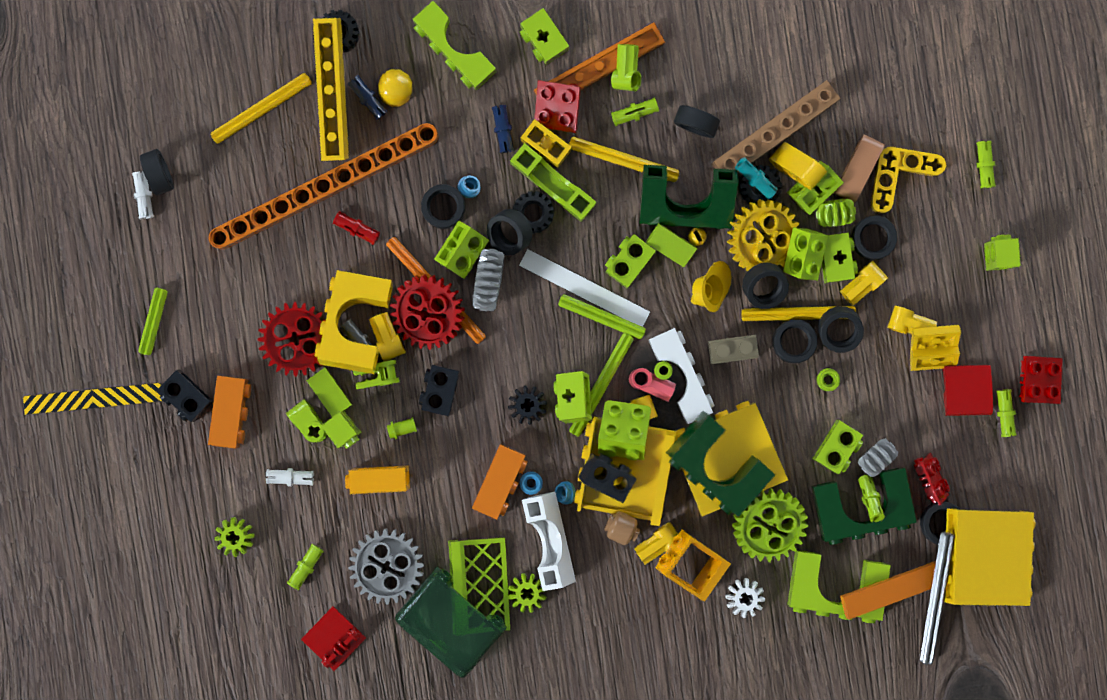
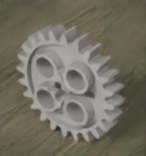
[348,528,424,605]

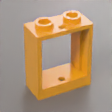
[345,465,410,494]
[655,530,731,602]

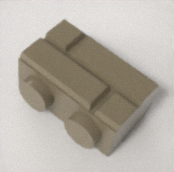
[708,335,759,364]

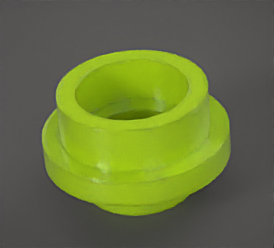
[817,368,840,391]

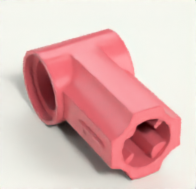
[629,368,676,402]

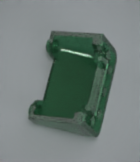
[395,567,507,678]

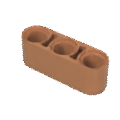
[834,134,885,204]

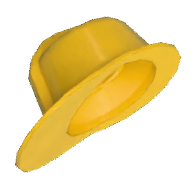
[691,261,732,312]

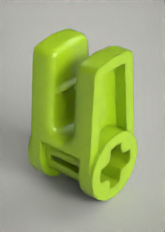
[353,360,400,390]

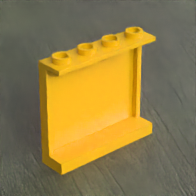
[675,401,788,516]
[574,416,677,526]
[944,508,1035,606]

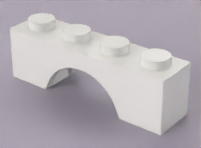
[648,328,715,424]
[522,492,576,591]

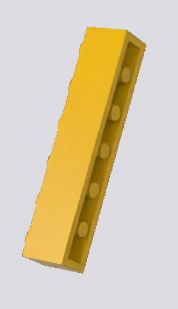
[313,18,349,161]

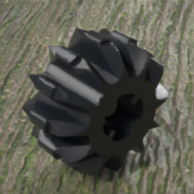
[508,385,547,425]

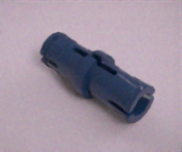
[347,75,388,120]
[492,105,514,153]

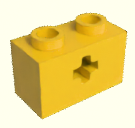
[521,119,572,168]

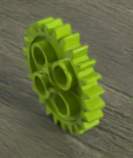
[732,488,808,562]

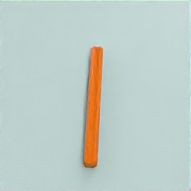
[386,237,486,344]

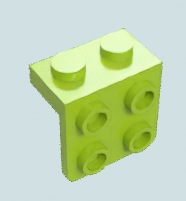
[598,400,651,460]

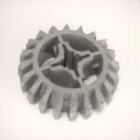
[473,249,504,312]

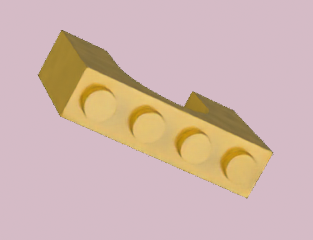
[315,270,393,374]

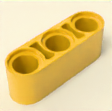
[769,142,827,190]

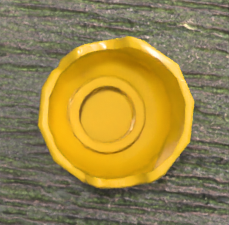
[378,69,413,107]

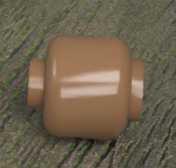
[604,511,640,545]

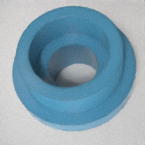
[458,175,480,198]
[520,471,543,495]
[555,481,576,505]

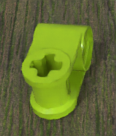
[286,399,327,442]

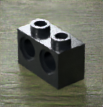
[419,365,460,416]
[157,370,214,422]
[578,453,637,503]

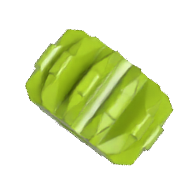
[816,199,856,227]
[214,517,255,557]
[508,573,547,613]

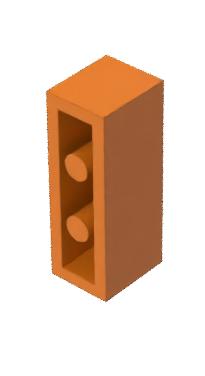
[208,376,251,449]
[472,444,528,519]

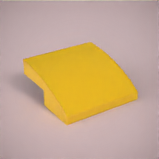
[910,325,961,371]

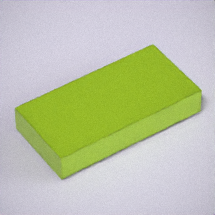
[646,223,697,267]
[306,367,352,417]

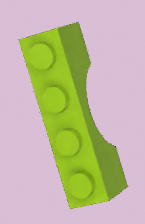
[413,1,496,91]
[510,143,597,223]

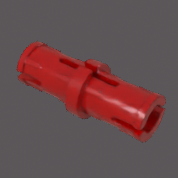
[333,211,380,245]

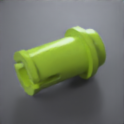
[654,361,673,380]
[387,417,417,440]

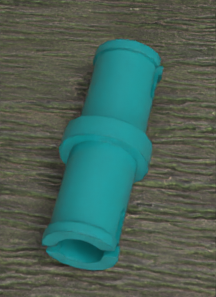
[735,157,778,199]

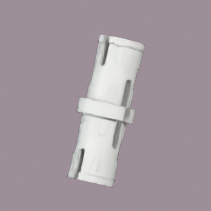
[132,171,154,219]
[266,468,314,487]

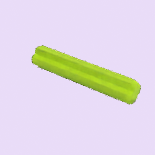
[138,288,168,355]

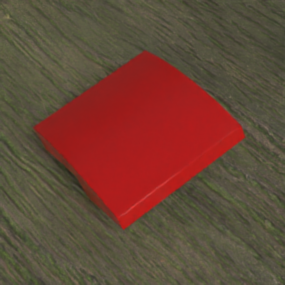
[943,365,993,416]

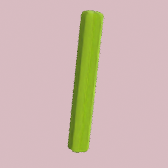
[558,294,646,339]

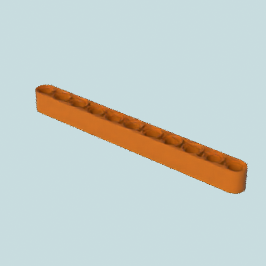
[208,123,438,250]

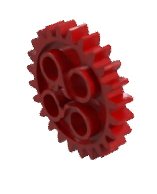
[390,274,465,350]
[257,302,326,377]

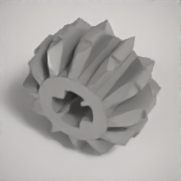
[858,438,898,477]

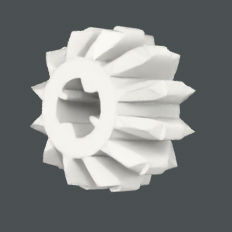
[725,578,765,618]

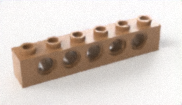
[712,80,840,174]

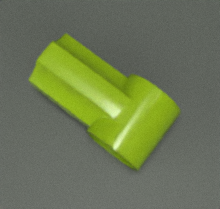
[611,44,642,92]

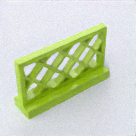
[448,537,510,636]

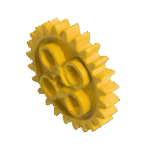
[727,199,799,271]

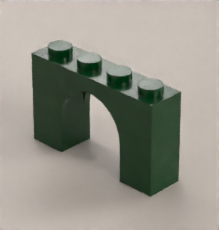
[640,165,738,229]
[666,411,775,517]
[811,467,917,545]

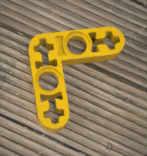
[871,147,946,214]

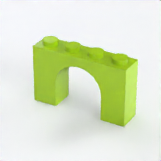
[787,550,891,624]

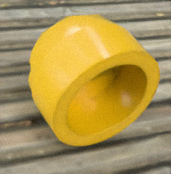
[688,228,707,246]

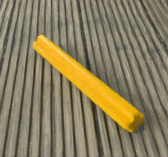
[211,73,312,144]
[569,137,679,182]
[741,306,856,321]

